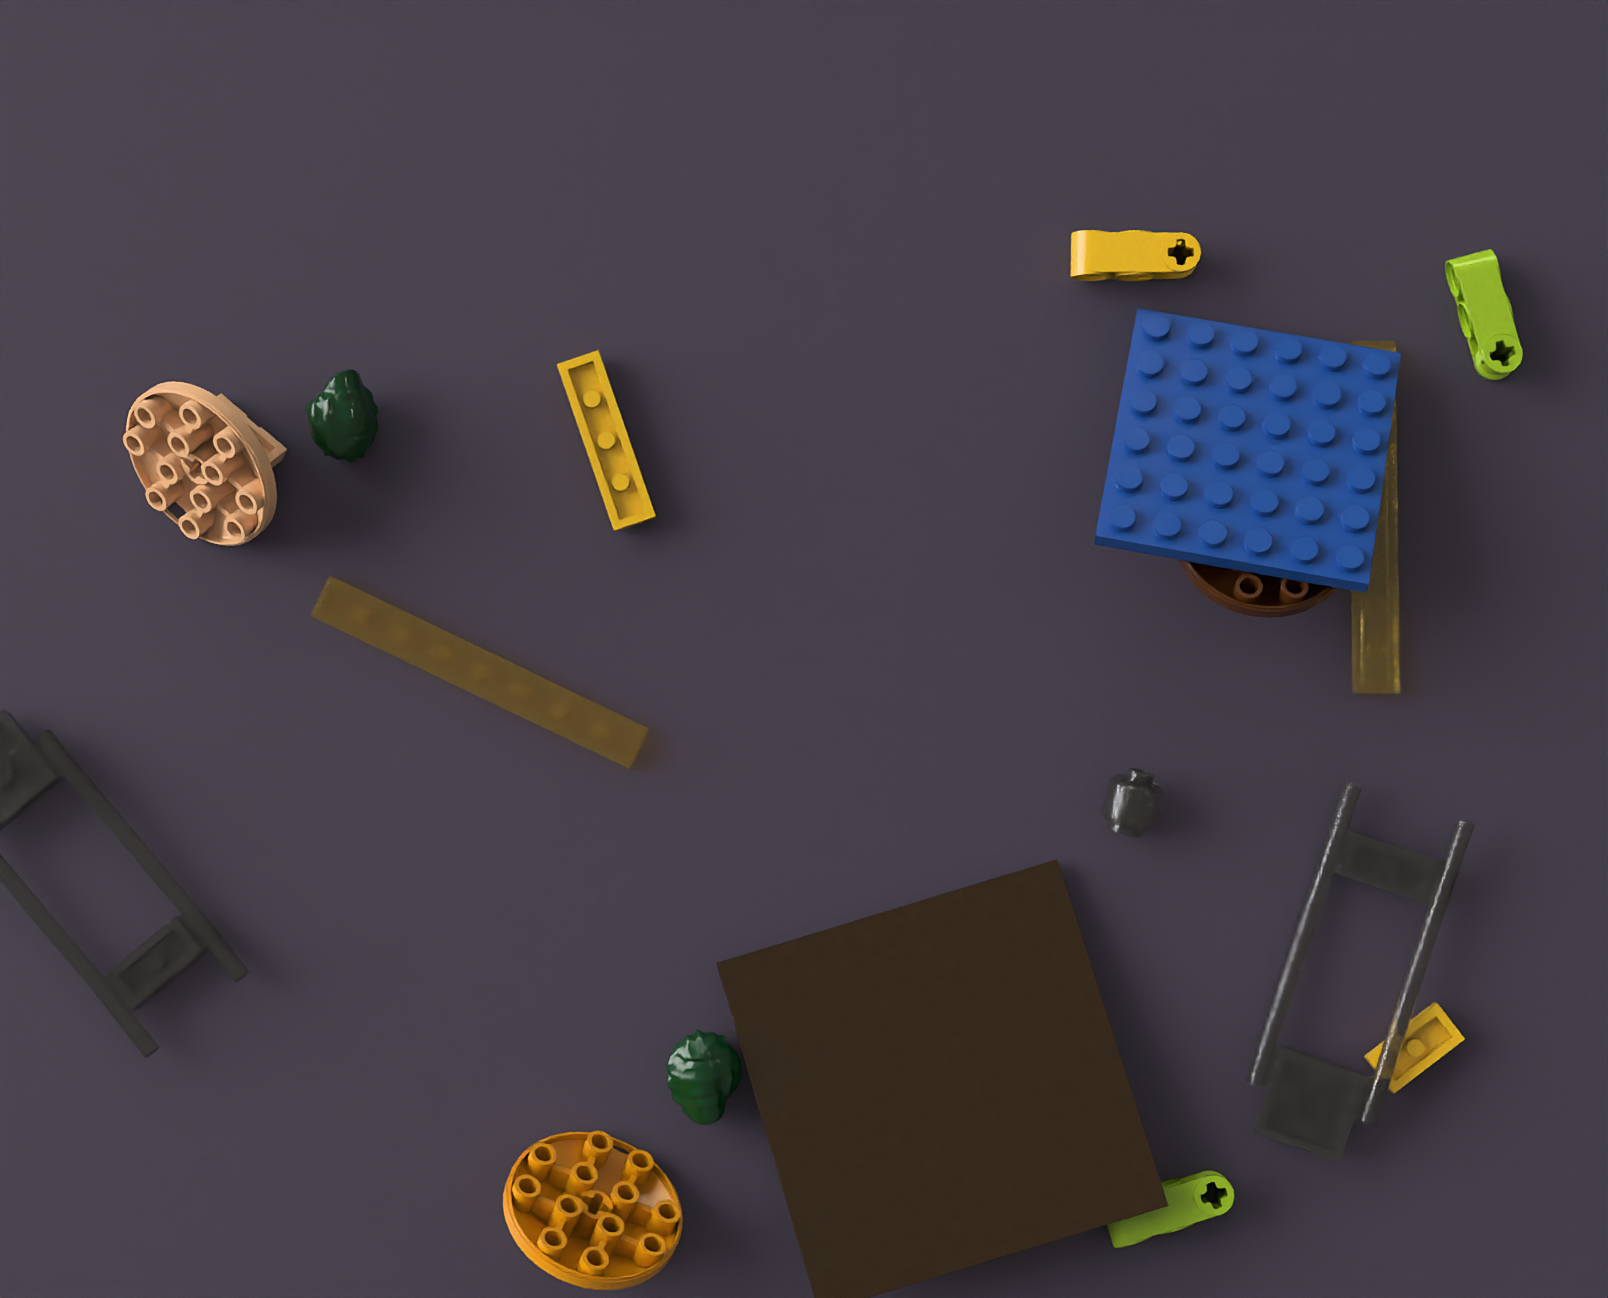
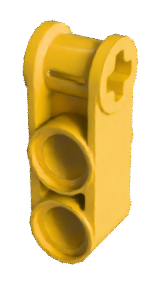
[1071,230,1201,281]

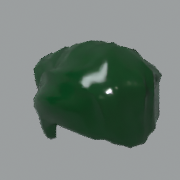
[304,369,378,463]
[666,1029,742,1125]

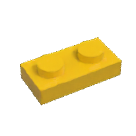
[1364,1002,1465,1093]

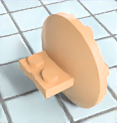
[123,381,287,546]

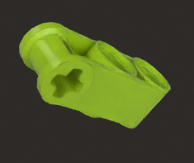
[1445,249,1523,381]
[1107,1170,1235,1248]

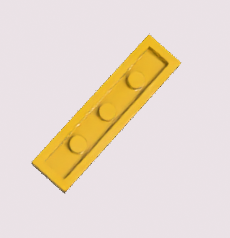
[557,350,657,532]

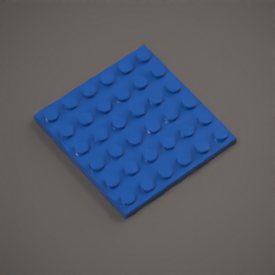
[1094,308,1401,593]

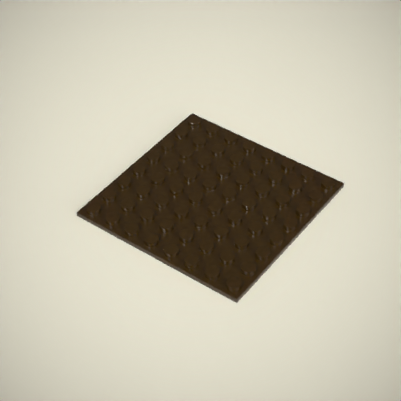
[716,859,1168,1298]

